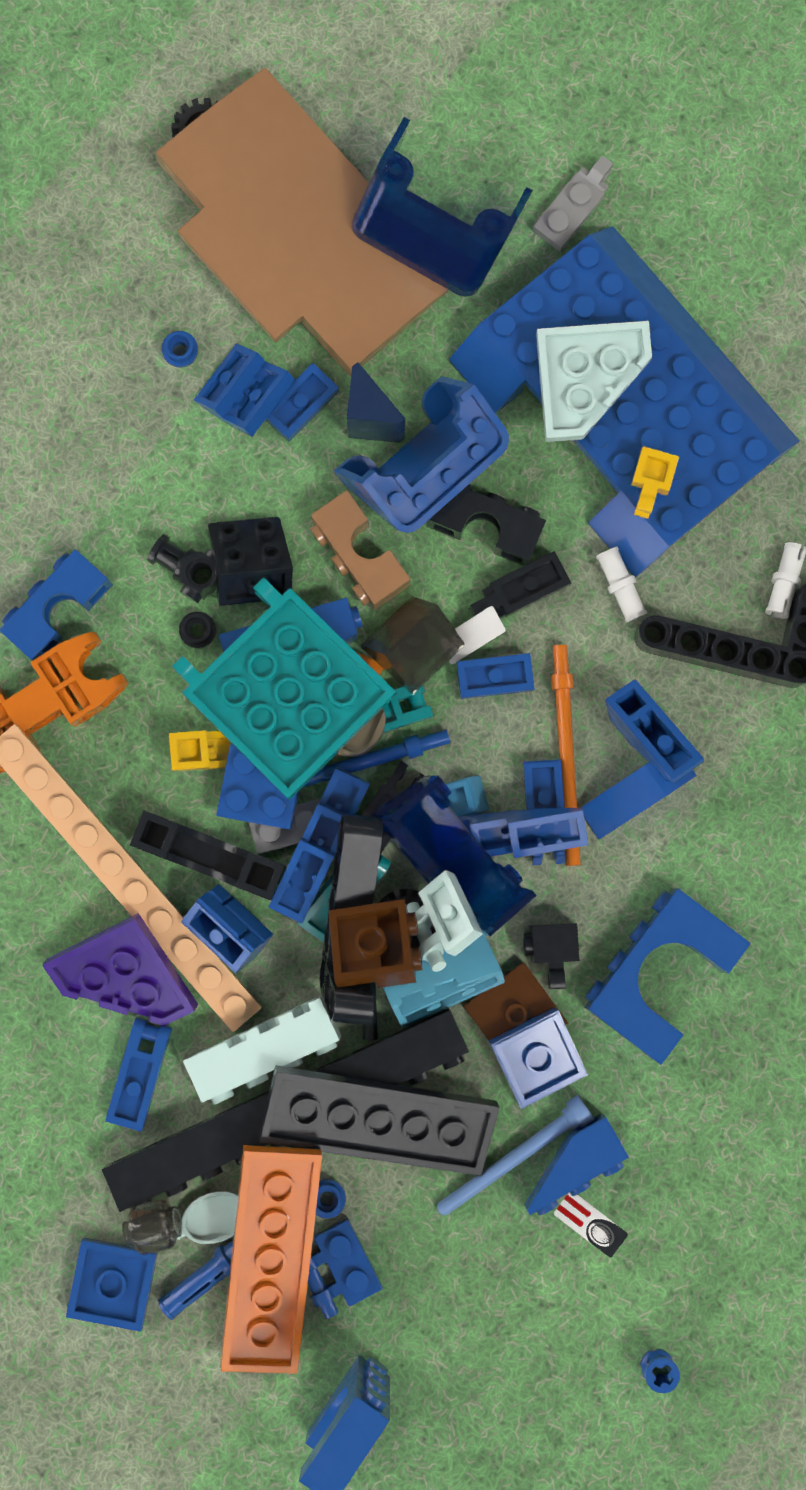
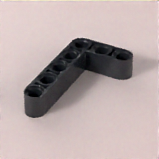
[634,584,806,688]
[319,814,383,1025]

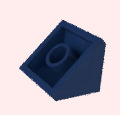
[347,362,405,443]

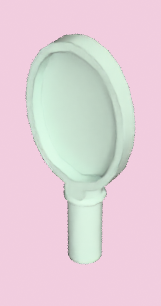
[143,1192,238,1250]

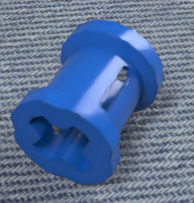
[640,1349,680,1393]

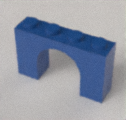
[584,888,751,1065]
[299,1355,390,1490]

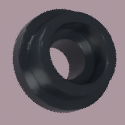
[179,612,216,649]

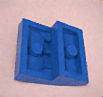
[194,343,295,437]

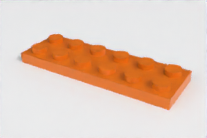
[220,1145,322,1374]

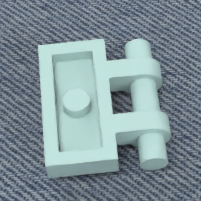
[407,870,483,972]

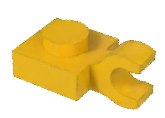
[631,446,679,519]

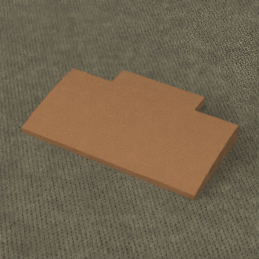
[156,68,457,377]

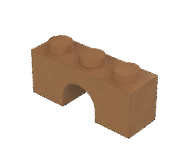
[310,490,411,611]

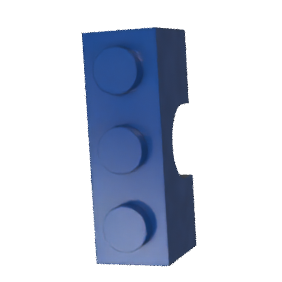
[0,549,113,661]

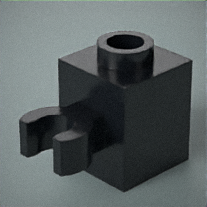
[523,923,580,989]

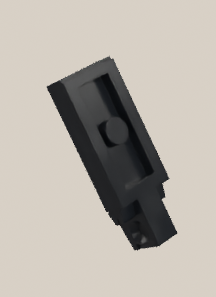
[469,551,571,619]

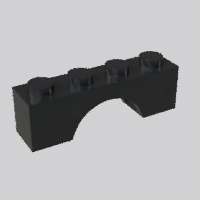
[130,810,287,901]

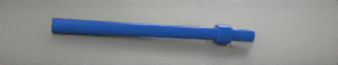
[302,729,451,788]

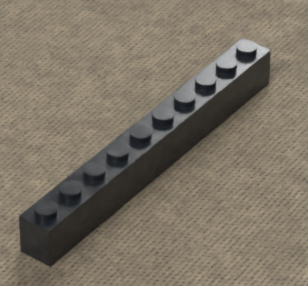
[101,1008,469,1213]

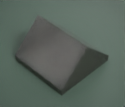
[361,596,465,695]

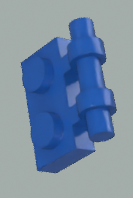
[308,1218,383,1319]

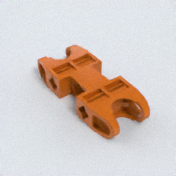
[0,632,129,773]

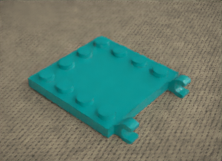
[172,578,397,800]

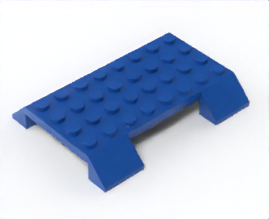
[449,226,800,578]

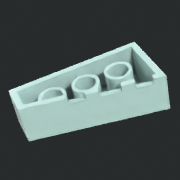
[183,995,341,1105]

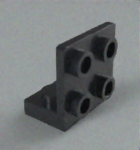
[208,517,293,606]

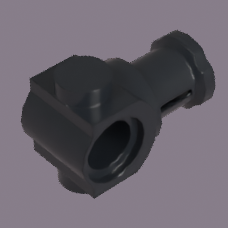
[147,534,217,604]

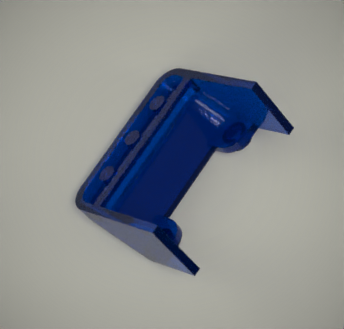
[352,117,533,297]
[373,775,537,937]

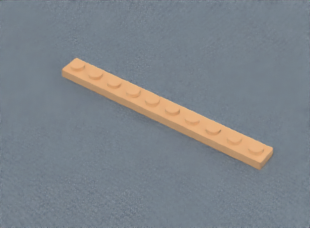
[0,724,262,1032]

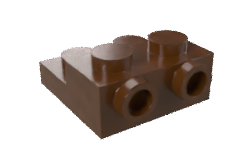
[329,899,423,988]

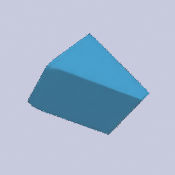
[437,776,490,819]

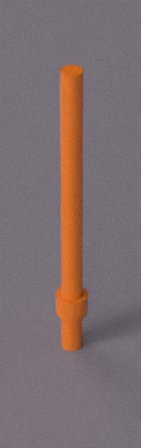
[551,645,581,866]

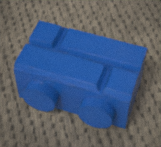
[181,884,274,973]

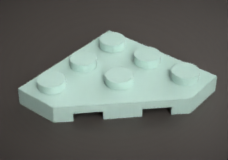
[536,321,652,442]

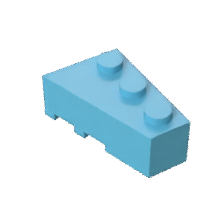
[383,932,505,1028]

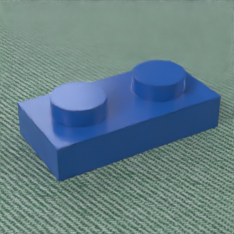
[265,363,339,442]
[456,653,535,700]

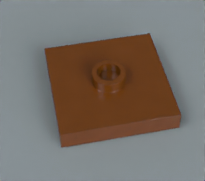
[463,962,568,1041]

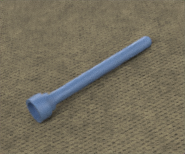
[437,1095,595,1215]

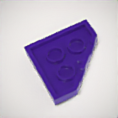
[42,913,198,1026]

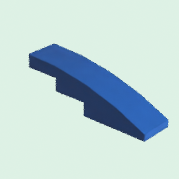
[269,767,370,923]
[432,807,589,860]

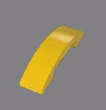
[168,730,231,771]

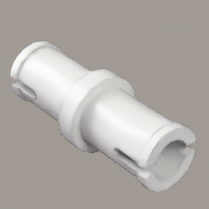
[765,542,806,619]
[596,546,648,623]

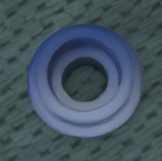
[162,331,198,368]
[316,1179,346,1219]

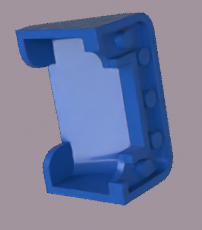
[334,376,509,533]

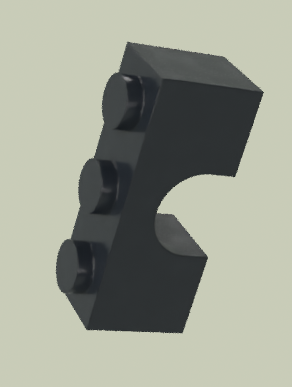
[426,484,546,566]

